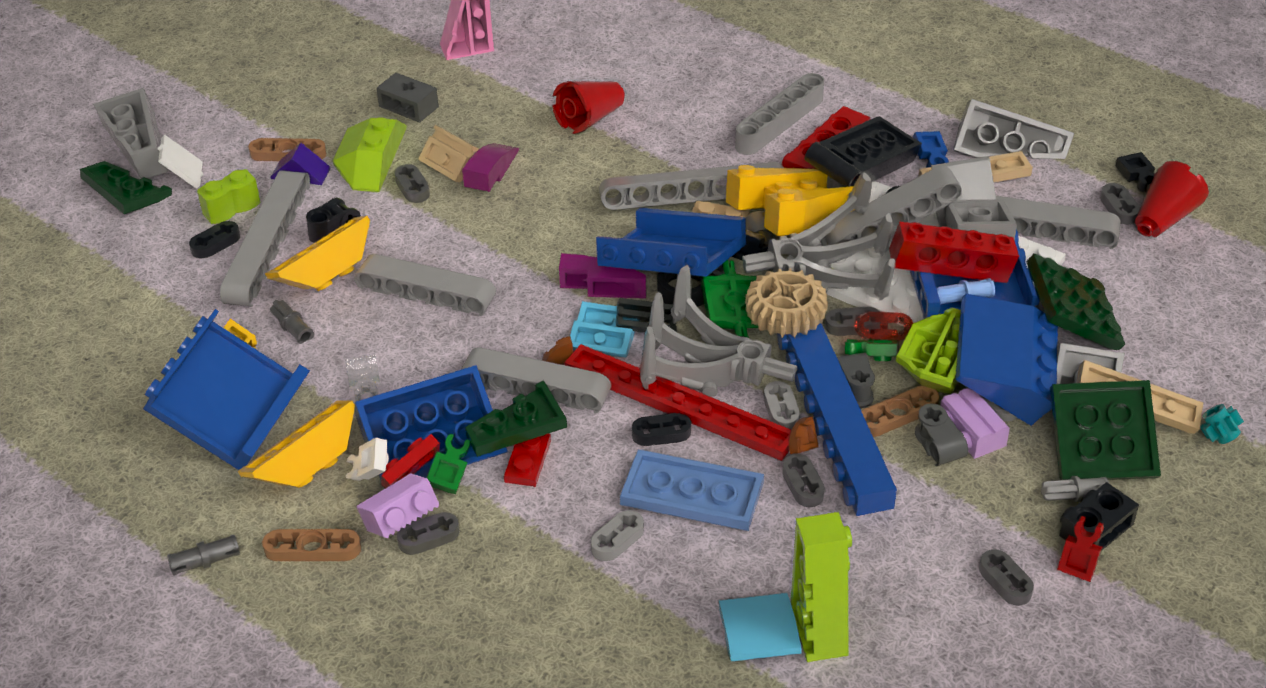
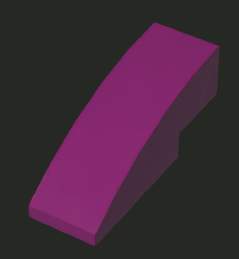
[462,143,519,192]
[559,253,646,299]

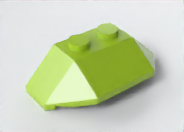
[333,117,407,192]
[895,307,961,395]

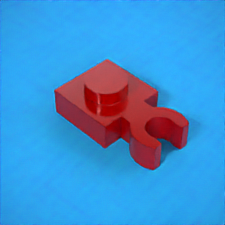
[1057,516,1104,582]

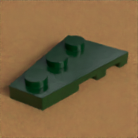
[80,161,172,215]
[465,380,567,457]

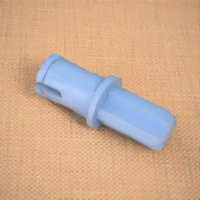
[937,278,995,304]

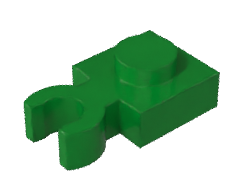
[845,339,899,361]
[427,434,470,494]

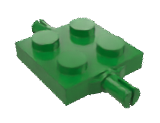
[701,260,759,338]

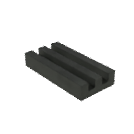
[616,298,677,332]

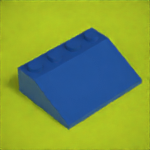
[955,294,1058,426]
[355,365,508,489]

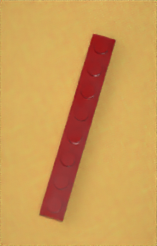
[564,344,792,461]

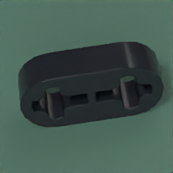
[189,221,240,259]
[632,413,691,446]

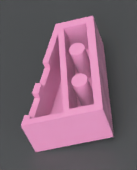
[440,0,494,60]

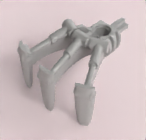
[742,173,895,301]
[639,265,797,397]

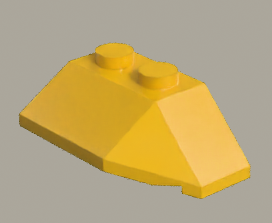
[265,215,370,291]
[238,400,355,488]

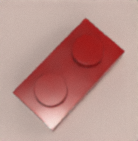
[381,434,440,489]
[504,434,551,487]

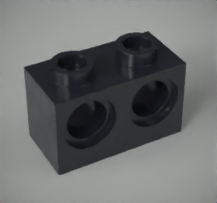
[1059,482,1139,550]

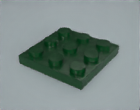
[1026,253,1125,350]
[1050,380,1161,480]

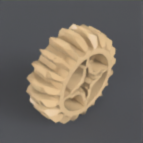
[745,268,828,338]

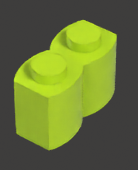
[197,169,261,224]

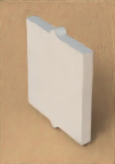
[158,135,204,189]

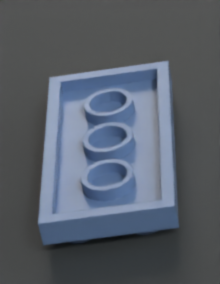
[620,449,764,531]

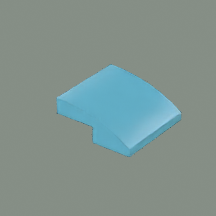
[570,301,640,358]
[719,593,802,661]

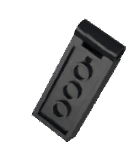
[804,116,922,187]

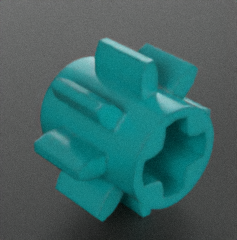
[1200,404,1244,444]

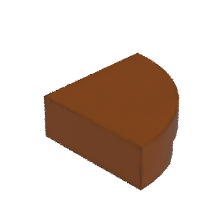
[542,336,573,365]
[789,416,819,454]

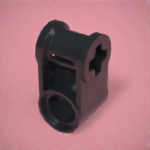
[306,197,361,243]

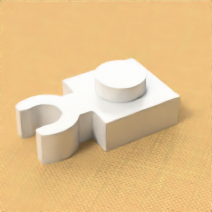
[346,438,389,481]

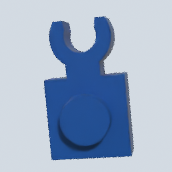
[913,131,949,168]

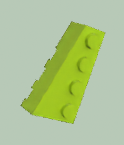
[790,512,852,662]

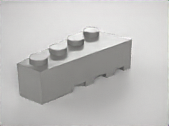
[93,88,168,178]

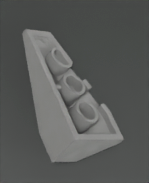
[953,99,1074,159]

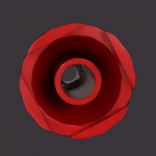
[552,81,625,134]
[1135,161,1209,237]

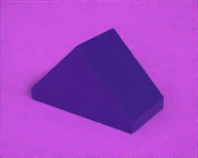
[270,143,331,185]

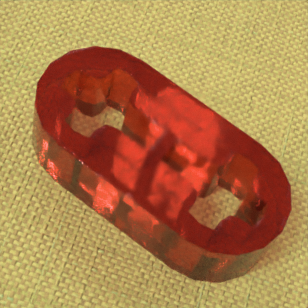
[854,312,913,340]

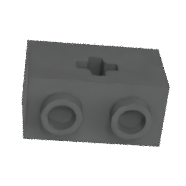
[376,72,439,123]

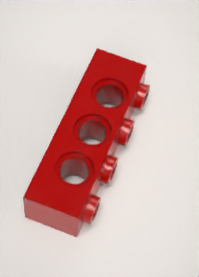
[782,106,870,169]
[889,221,1019,283]

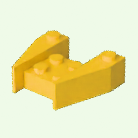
[725,165,855,236]

